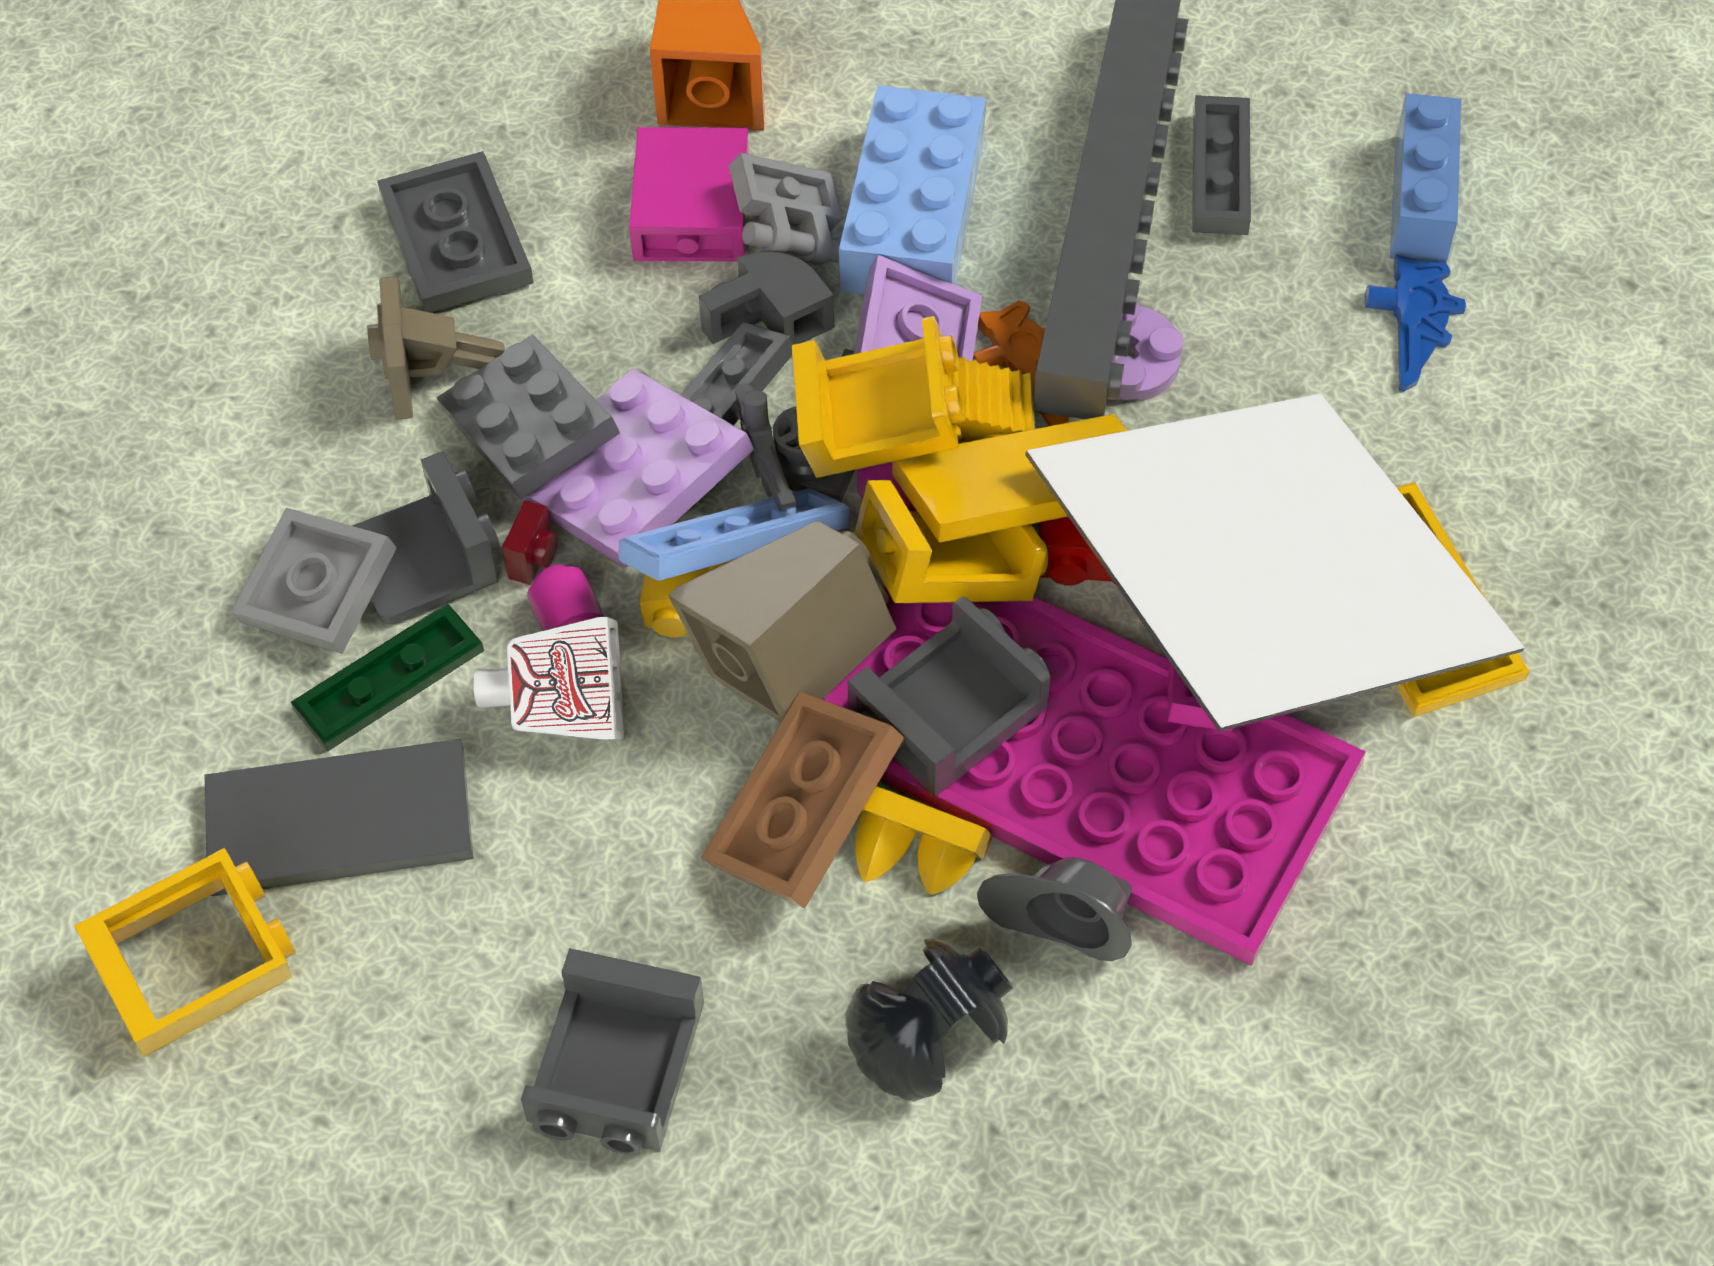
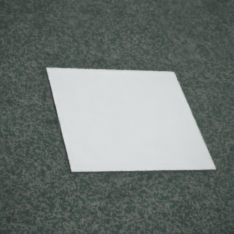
[1025,393,1525,732]

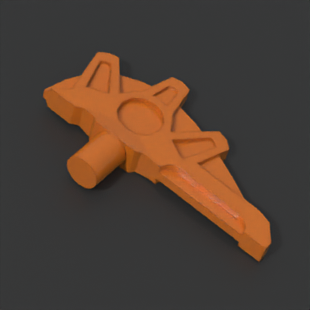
[973,300,1069,426]

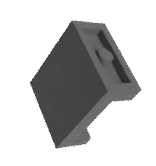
[847,596,1050,797]
[521,948,704,1156]

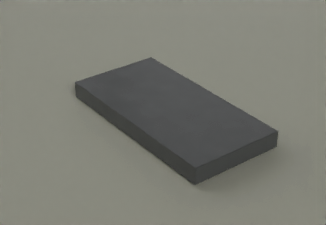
[204,739,474,896]

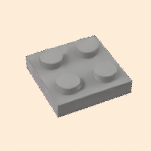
[231,507,397,654]

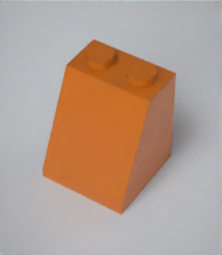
[650,0,765,130]

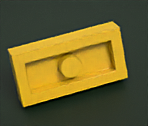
[855,786,993,895]

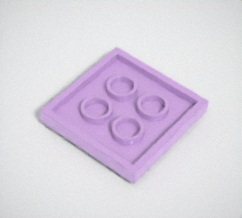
[508,368,754,568]

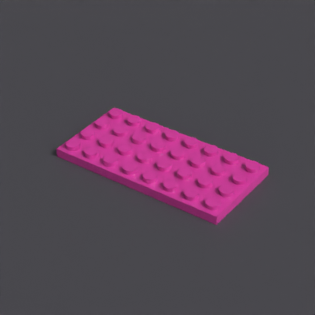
[822,586,1366,966]

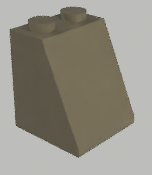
[668,520,896,722]

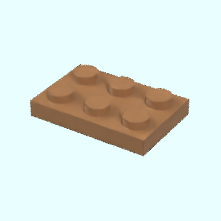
[701,691,904,909]

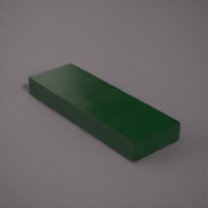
[291,603,484,752]

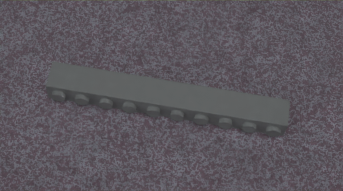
[1034,0,1189,419]

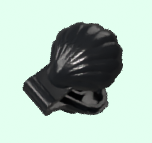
[845,939,1014,1102]

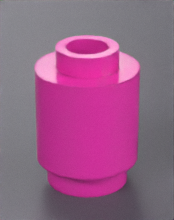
[527,565,605,631]

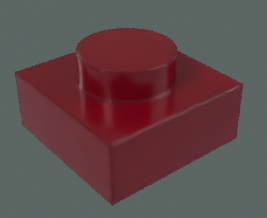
[502,500,558,585]

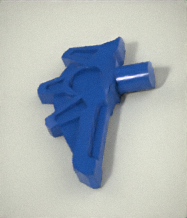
[1365,255,1466,392]

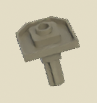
[367,276,505,420]

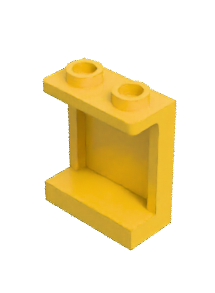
[792,316,965,478]
[855,480,1048,603]

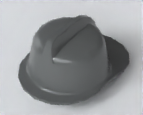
[977,857,1132,961]

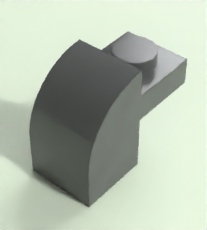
[698,251,834,345]

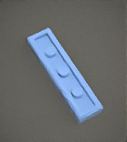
[619,488,850,581]

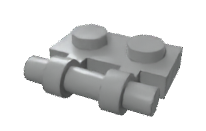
[728,153,843,264]

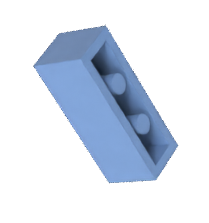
[1390,93,1461,263]

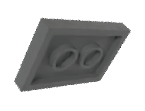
[377,151,534,313]
[436,334,620,500]

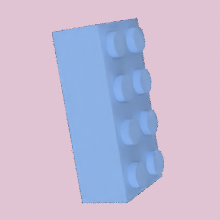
[839,85,986,294]

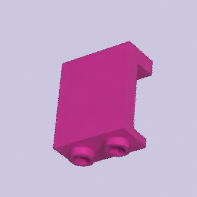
[629,127,750,262]

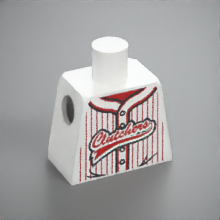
[474,617,624,741]

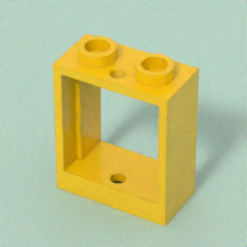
[74,848,296,1057]

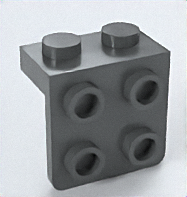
[352,451,500,624]

